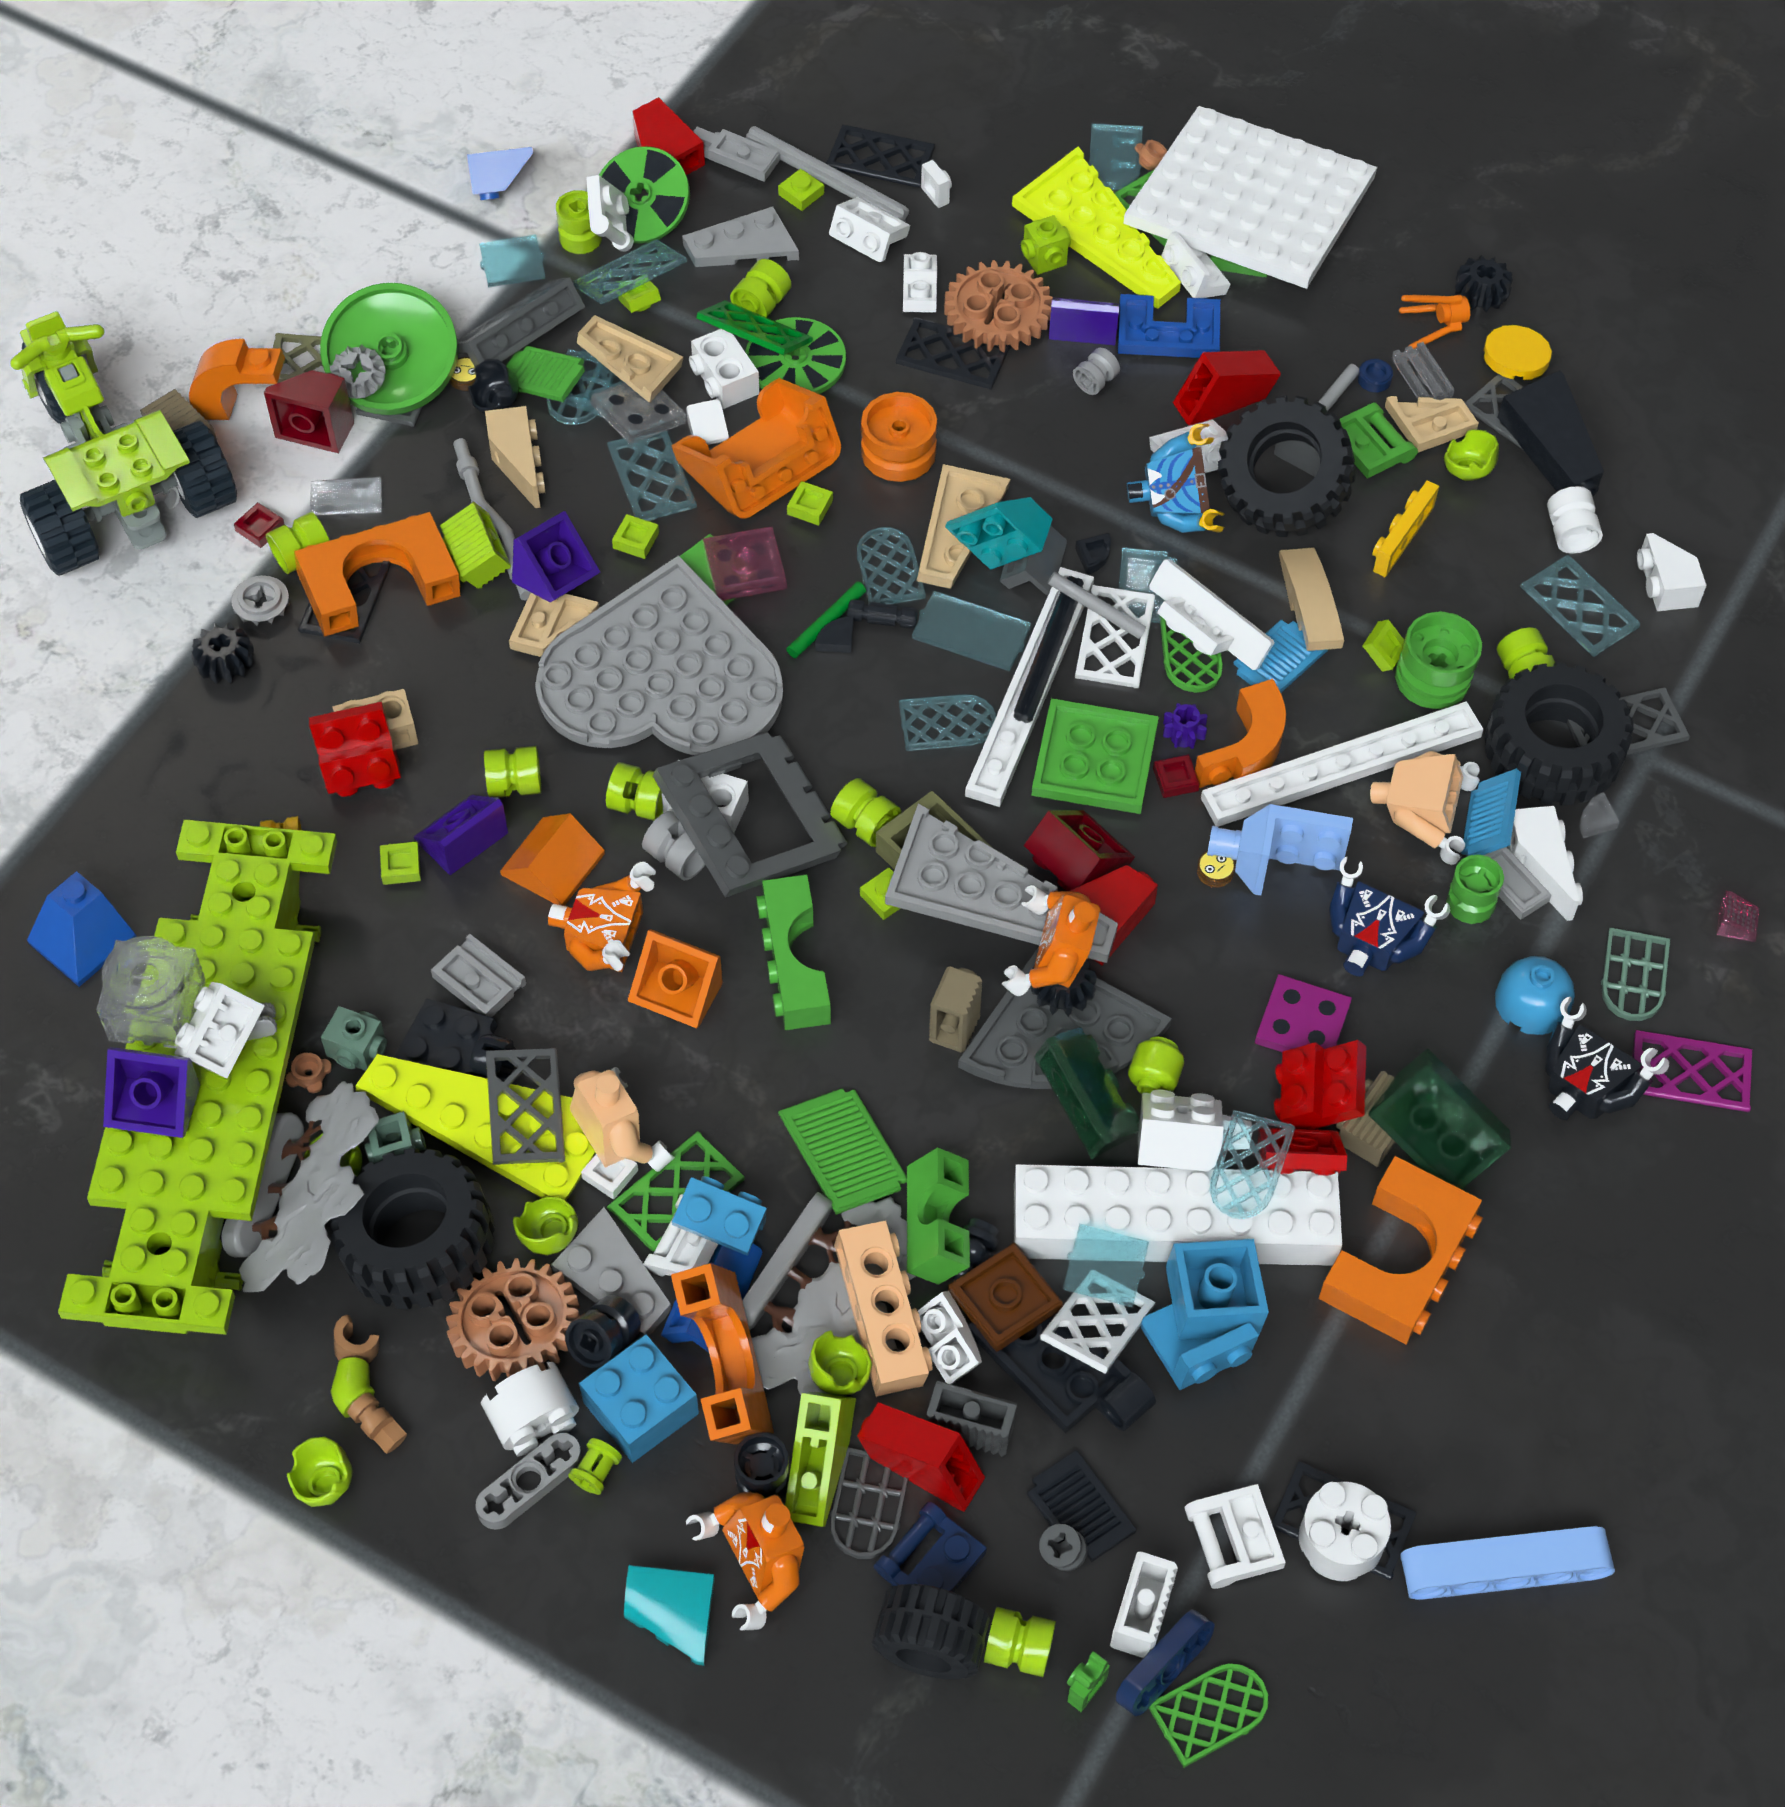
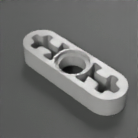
[476,1433,582,1530]

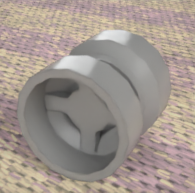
[1073,347,1120,395]

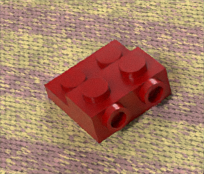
[309,701,401,797]
[1274,1040,1366,1130]
[1257,1128,1347,1175]

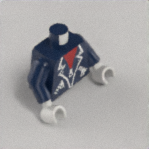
[1329,857,1450,976]

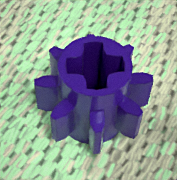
[1163,703,1208,749]

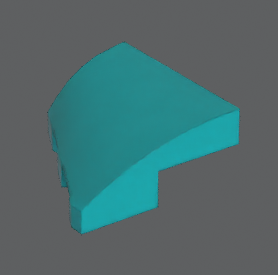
[624,1565,715,1666]

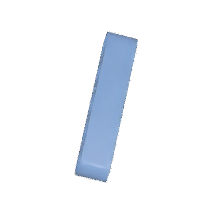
[1400,1526,1615,1600]

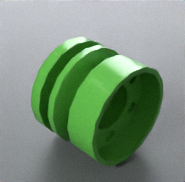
[1395,611,1482,709]

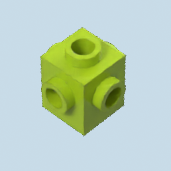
[1021,215,1071,275]

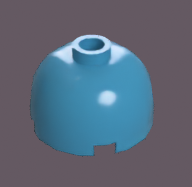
[1495,956,1575,1035]

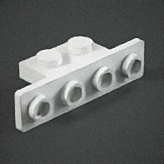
[1149,559,1274,670]

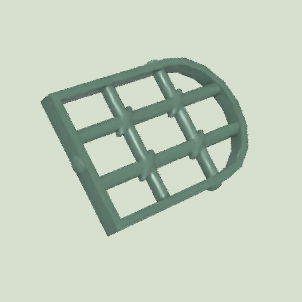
[1601,928,1670,1021]

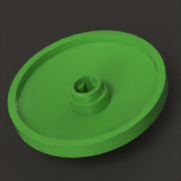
[320,283,458,415]

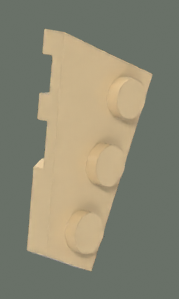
[577,315,683,403]

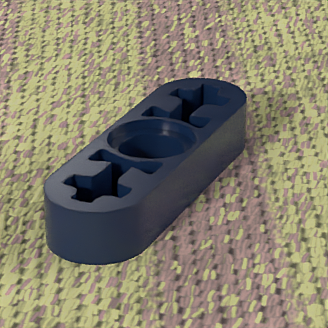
[1116,1610,1214,1716]

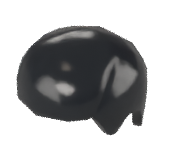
[468,359,519,415]

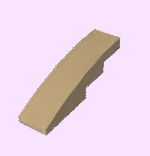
[1279,548,1344,651]

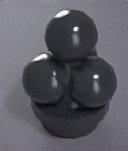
[953,1218,999,1281]

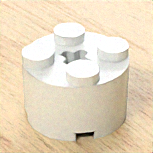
[481,1362,579,1457]
[1299,1482,1391,1581]

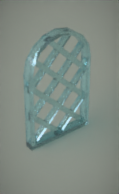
[857,527,926,604]
[899,694,996,751]
[1210,1110,1295,1219]

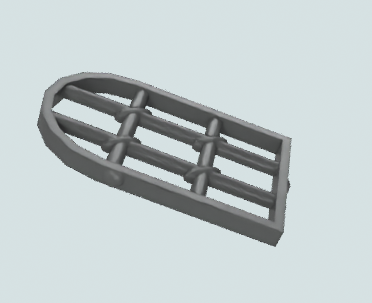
[830,1448,908,1559]

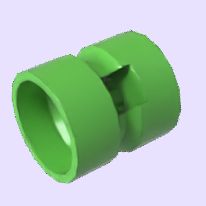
[1446,854,1504,924]

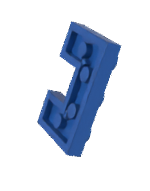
[1118,294,1221,358]

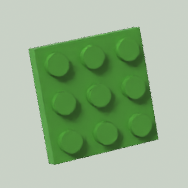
[1031,698,1159,814]

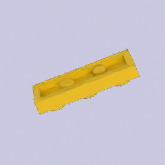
[1372,480,1439,577]

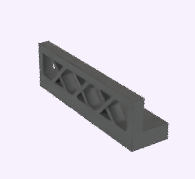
[458,277,585,367]

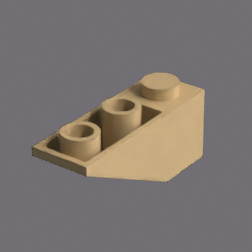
[485,406,545,508]

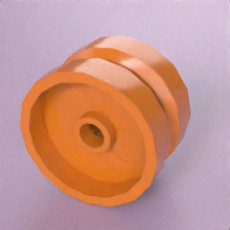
[861,392,937,482]

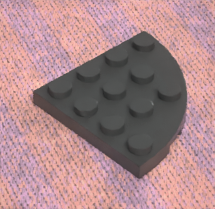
[958,947,1172,1089]

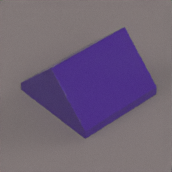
[1049,297,1120,345]
[512,511,601,602]
[414,795,508,875]
[103,1047,200,1138]

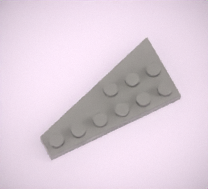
[885,803,1118,963]

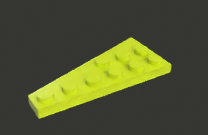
[1012,146,1181,309]
[356,1054,596,1201]

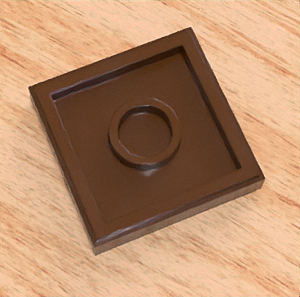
[948,1243,1063,1353]

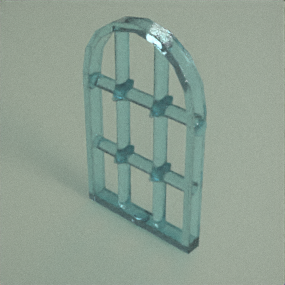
[547,349,615,425]

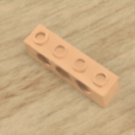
[834,1221,932,1397]

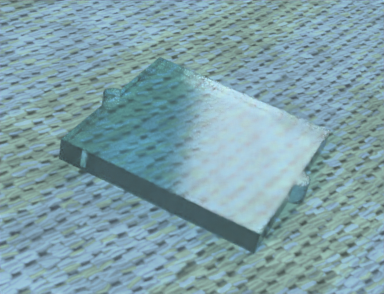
[479,234,545,288]
[1063,1223,1149,1307]

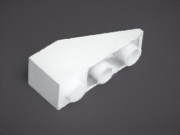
[1508,806,1583,921]

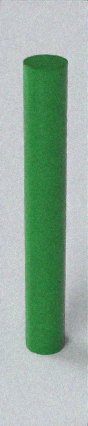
[786,581,866,659]

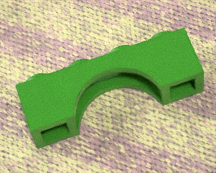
[756,875,831,1030]

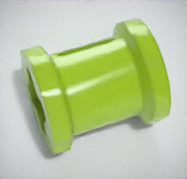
[568,1438,622,1495]

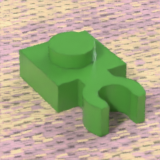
[1067,1651,1110,1712]

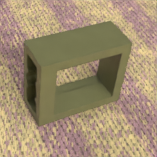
[876,791,993,870]

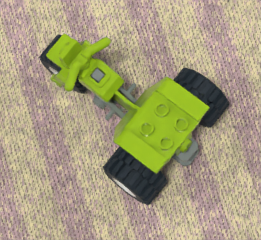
[10,311,237,576]

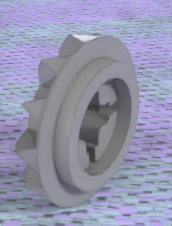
[330,344,386,398]
[231,576,290,626]

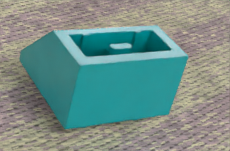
[945,497,1053,570]

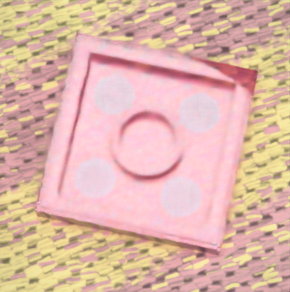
[703,526,787,600]

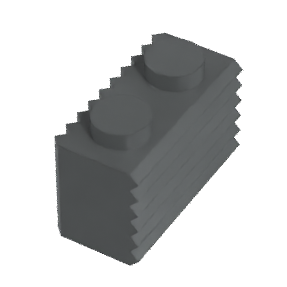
[926,1381,1018,1457]

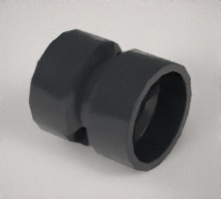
[565,1295,641,1368]
[734,1433,790,1499]

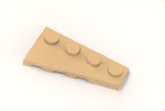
[917,464,1011,589]

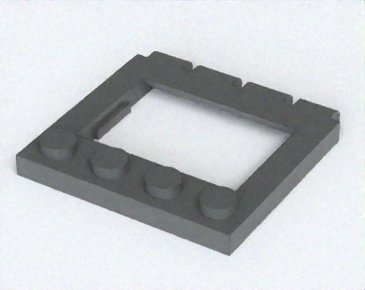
[653,732,848,898]

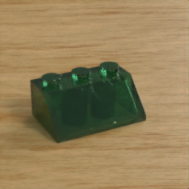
[1034,1027,1139,1159]
[1368,1048,1511,1189]

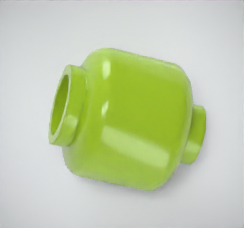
[1128,1037,1184,1094]

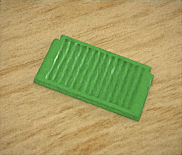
[778,1088,907,1215]

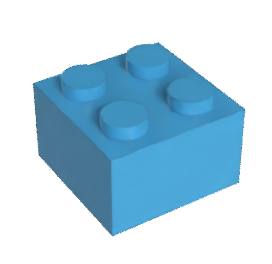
[1166,1239,1269,1340]
[579,1334,699,1463]

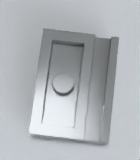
[431,934,526,1017]

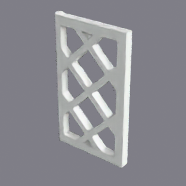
[1075,585,1155,688]
[1040,1269,1155,1374]

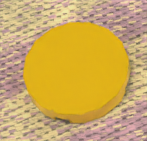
[1483,325,1552,380]

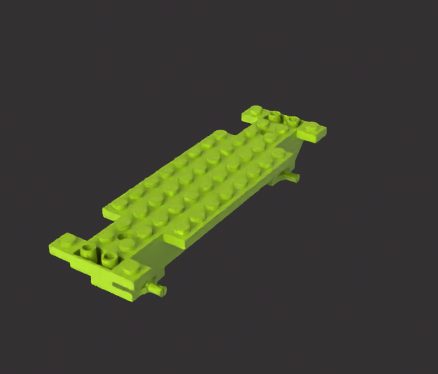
[58,820,337,1335]

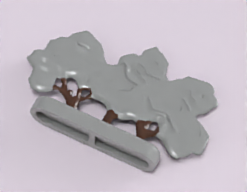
[221,1081,379,1292]
[742,1192,916,1396]

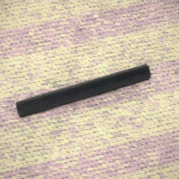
[1013,576,1084,723]

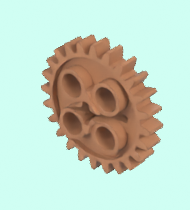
[944,260,1053,352]
[446,1258,580,1382]

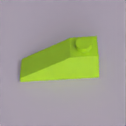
[785,1392,856,1527]

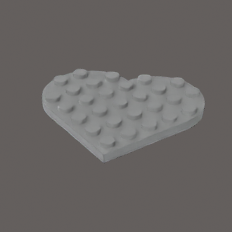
[535,555,783,755]

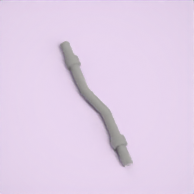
[453,438,531,600]

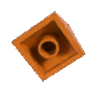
[500,813,605,906]
[627,929,723,1028]

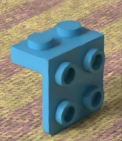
[672,1176,767,1256]
[1141,1304,1259,1390]

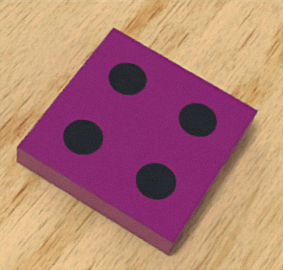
[1255,974,1352,1053]

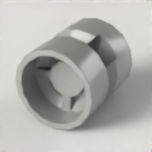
[642,811,705,881]

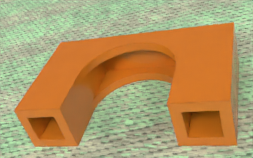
[294,512,460,637]
[1319,1156,1483,1345]
[671,1263,774,1444]

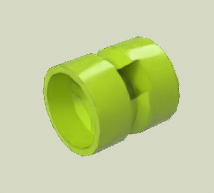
[556,190,602,254]
[730,259,792,323]
[266,512,330,574]
[1496,627,1555,679]
[484,746,541,798]
[606,762,664,821]
[830,778,901,847]
[984,1607,1056,1677]

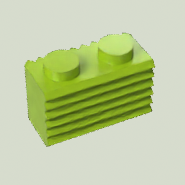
[440,502,511,588]

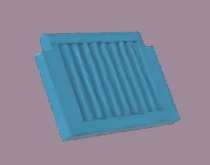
[1233,620,1328,693]
[1461,768,1521,856]

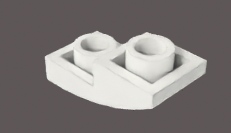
[903,252,937,312]
[918,1291,982,1385]

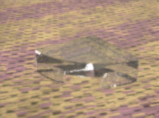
[1580,792,1619,838]

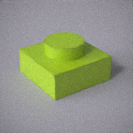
[778,168,824,211]
[616,276,661,313]
[787,481,833,526]
[612,514,659,559]
[1362,619,1404,672]
[380,842,421,885]
[860,868,901,920]

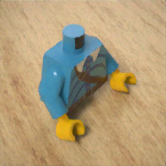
[1127,424,1224,533]

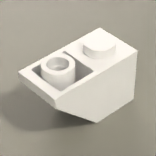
[1637,533,1707,611]

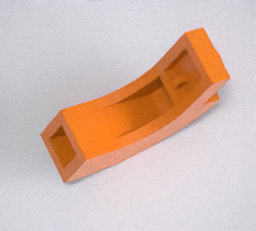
[189,339,285,420]
[1195,679,1286,788]

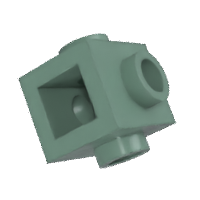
[321,1006,387,1071]
[365,1111,426,1164]

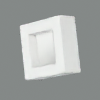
[921,160,952,208]
[581,1154,638,1200]

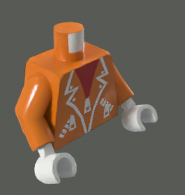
[548,862,656,972]
[1002,885,1100,996]
[686,1492,804,1630]

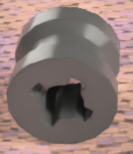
[1039,1524,1088,1571]

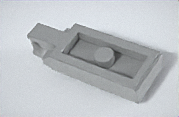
[693,127,780,182]

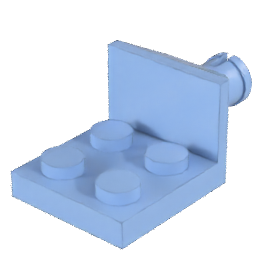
[1207,804,1353,895]

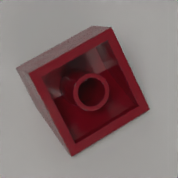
[264,370,354,454]
[1024,810,1135,891]

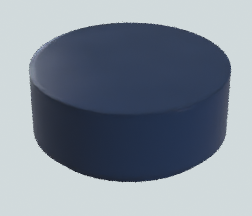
[1358,359,1393,393]

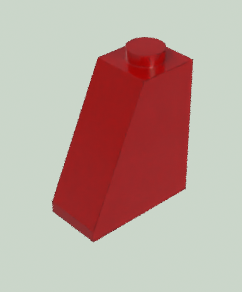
[632,97,705,175]
[1173,350,1281,426]
[1070,865,1158,966]
[857,1402,985,1512]

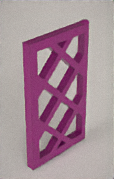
[1632,1030,1752,1112]

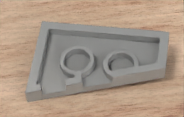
[682,206,799,267]
[551,1207,671,1337]

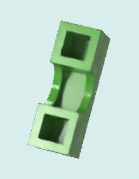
[907,1147,970,1285]

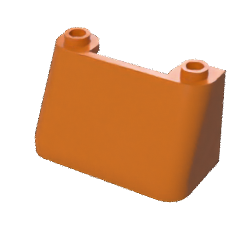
[671,378,841,519]

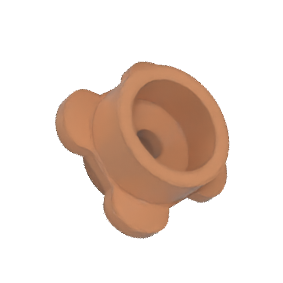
[1135,140,1167,170]
[286,1053,332,1093]

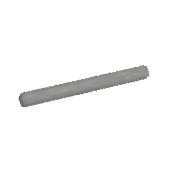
[746,126,909,222]

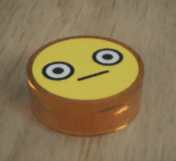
[449,357,476,391]
[1197,851,1236,888]

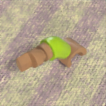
[331,1315,407,1454]

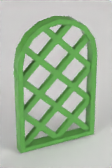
[1160,616,1223,693]
[1149,1664,1268,1768]

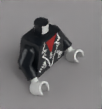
[1545,997,1669,1120]

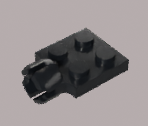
[394,998,517,1082]

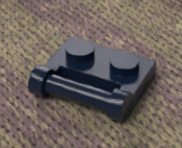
[874,1502,987,1592]

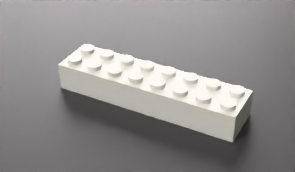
[1014,1165,1342,1266]

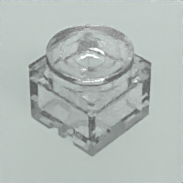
[96,936,206,1048]

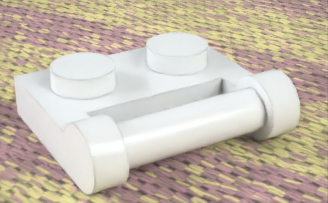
[586,175,634,252]
[643,1194,718,1276]
[1184,1484,1286,1589]

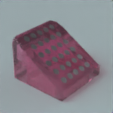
[1717,890,1759,942]

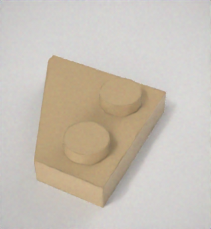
[1385,396,1479,453]
[509,593,599,657]

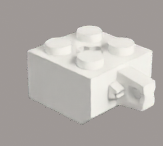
[1138,1090,1252,1171]

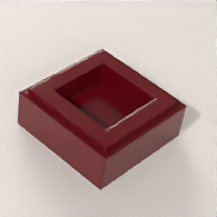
[234,502,285,548]
[1153,754,1200,798]

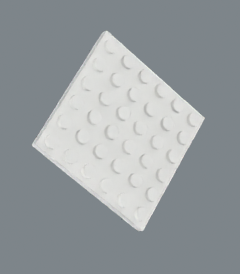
[1123,106,1377,289]

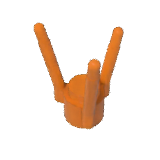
[1399,294,1470,350]

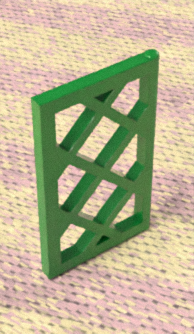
[696,300,813,355]

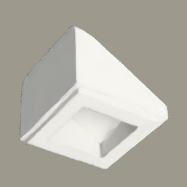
[686,399,729,445]

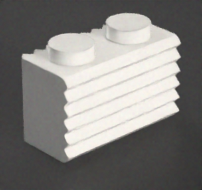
[1110,1552,1178,1658]

